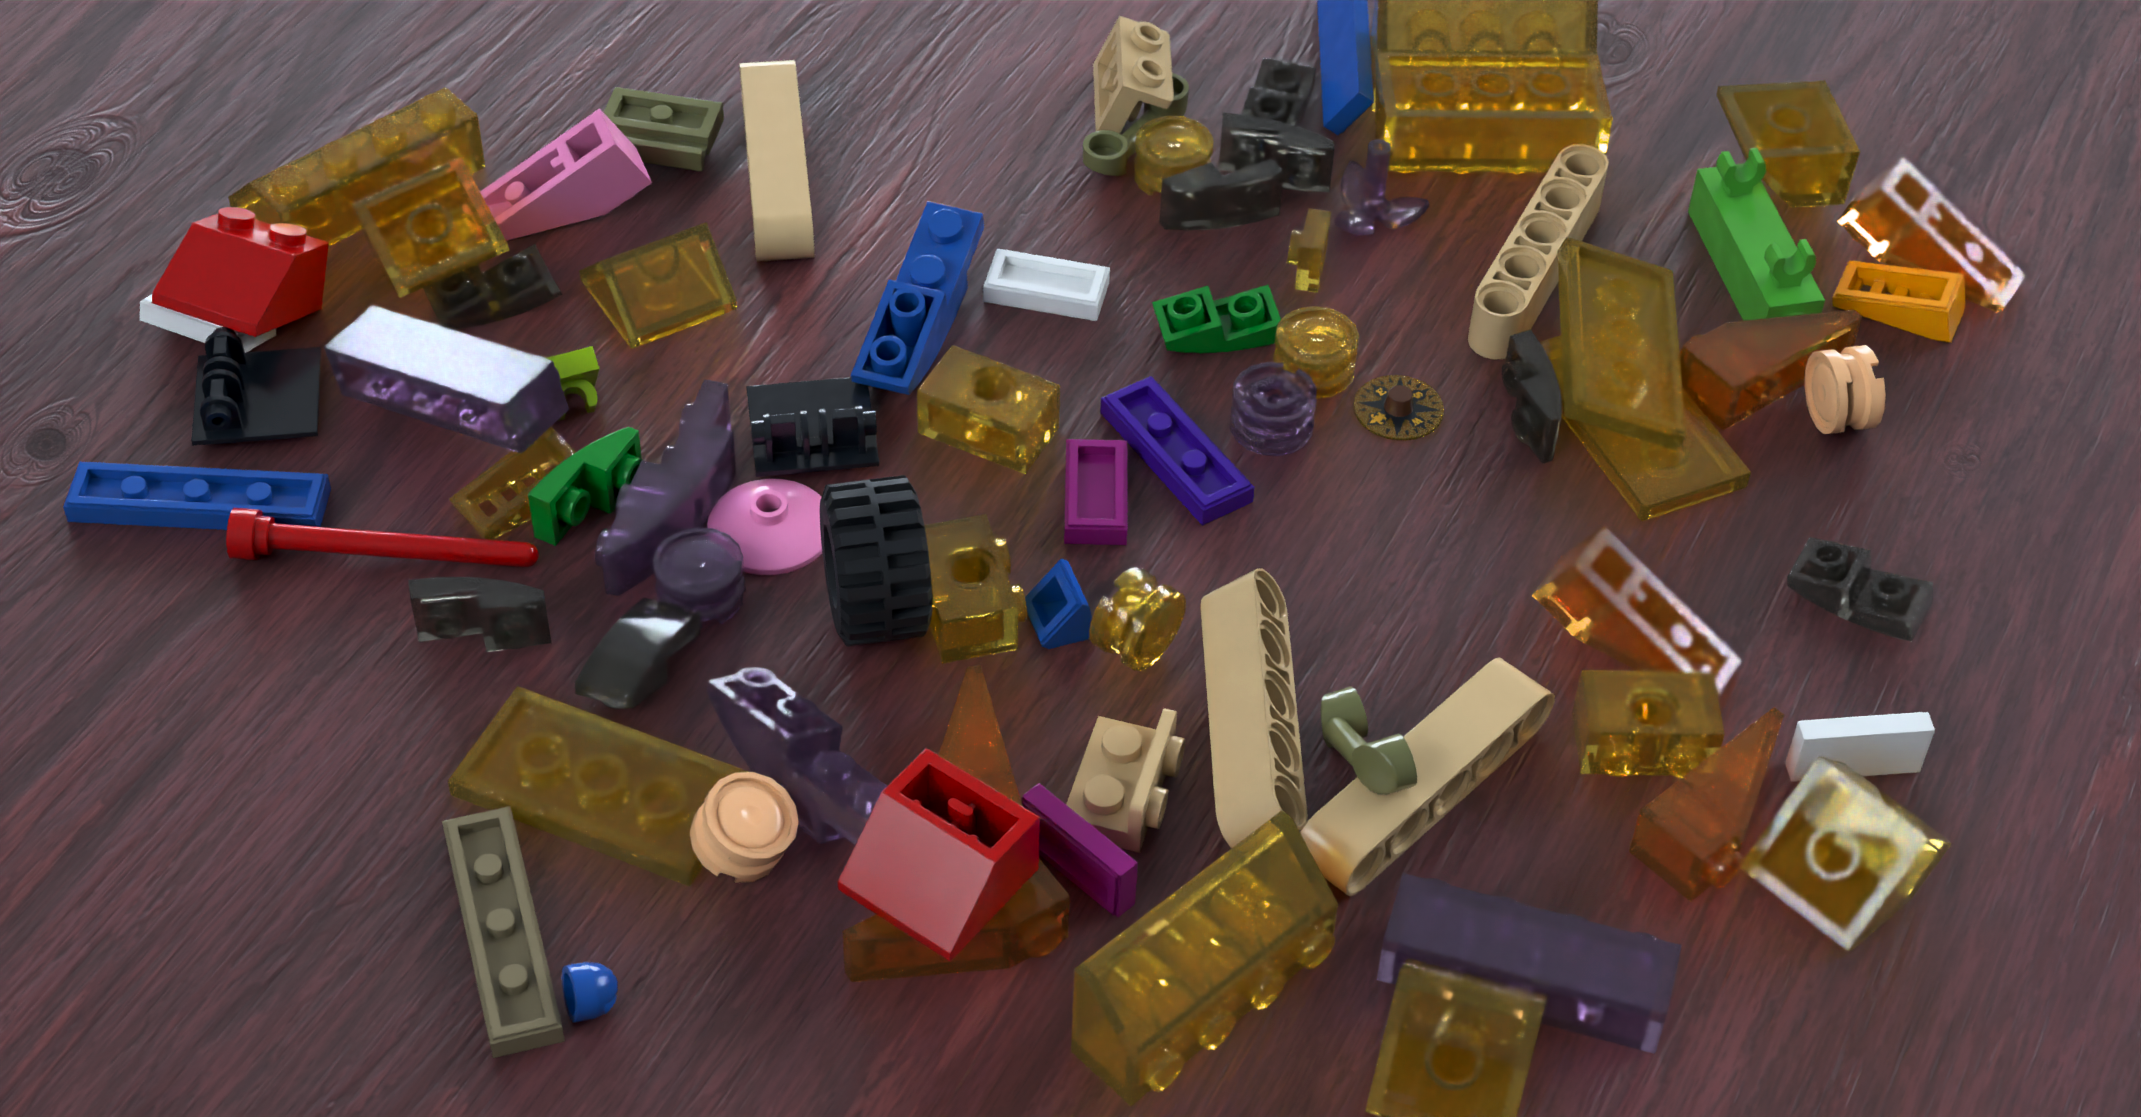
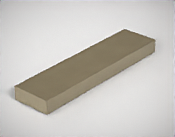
[442,806,565,1058]

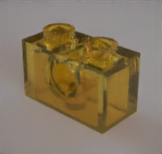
[917,345,1060,474]
[924,514,1027,664]
[1572,670,1725,778]

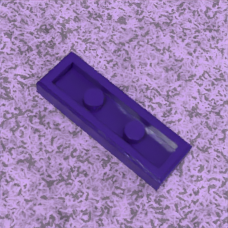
[1100,376,1255,526]

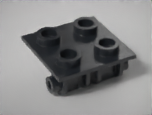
[191,327,322,446]
[746,377,879,477]

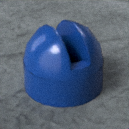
[561,962,618,1023]

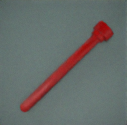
[226,508,539,567]

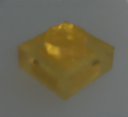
[1287,208,1331,293]

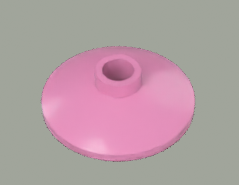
[707,479,822,575]

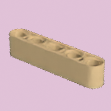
[740,60,815,262]
[1468,144,1609,360]
[1201,568,1308,856]
[1293,657,1555,896]

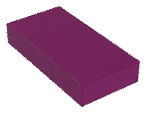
[1064,439,1128,545]
[1022,783,1138,918]

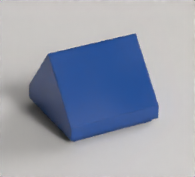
[1022,559,1096,649]

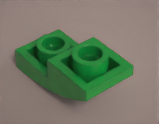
[1152,284,1286,353]
[528,427,645,546]

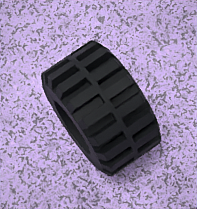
[820,475,933,647]

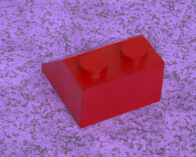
[152,207,329,337]

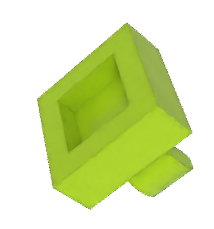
[530,346,599,421]

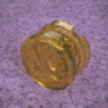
[1134,116,1213,201]
[1272,306,1359,398]
[1089,567,1186,671]

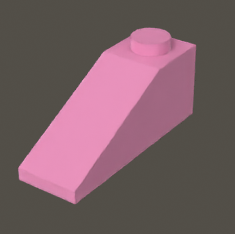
[461,108,652,247]

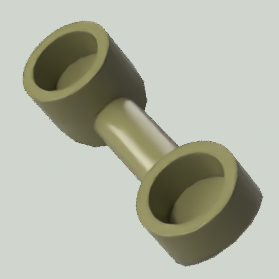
[1082,73,1189,176]
[1321,686,1417,795]

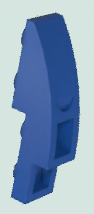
[851,201,984,395]

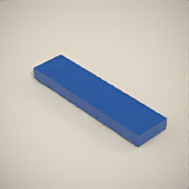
[1317,0,1374,135]
[63,462,331,530]

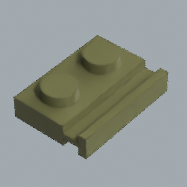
[603,87,724,171]

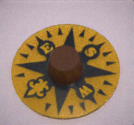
[1354,375,1444,441]

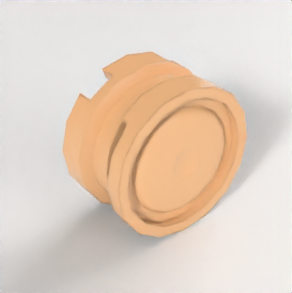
[1804,345,1886,434]
[690,772,799,883]

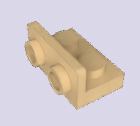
[1093,16,1174,134]
[1066,708,1185,853]

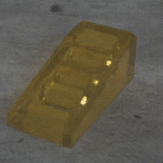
[449,423,576,540]

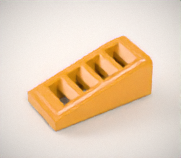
[1832,261,1965,343]

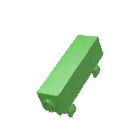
[1688,148,1825,350]

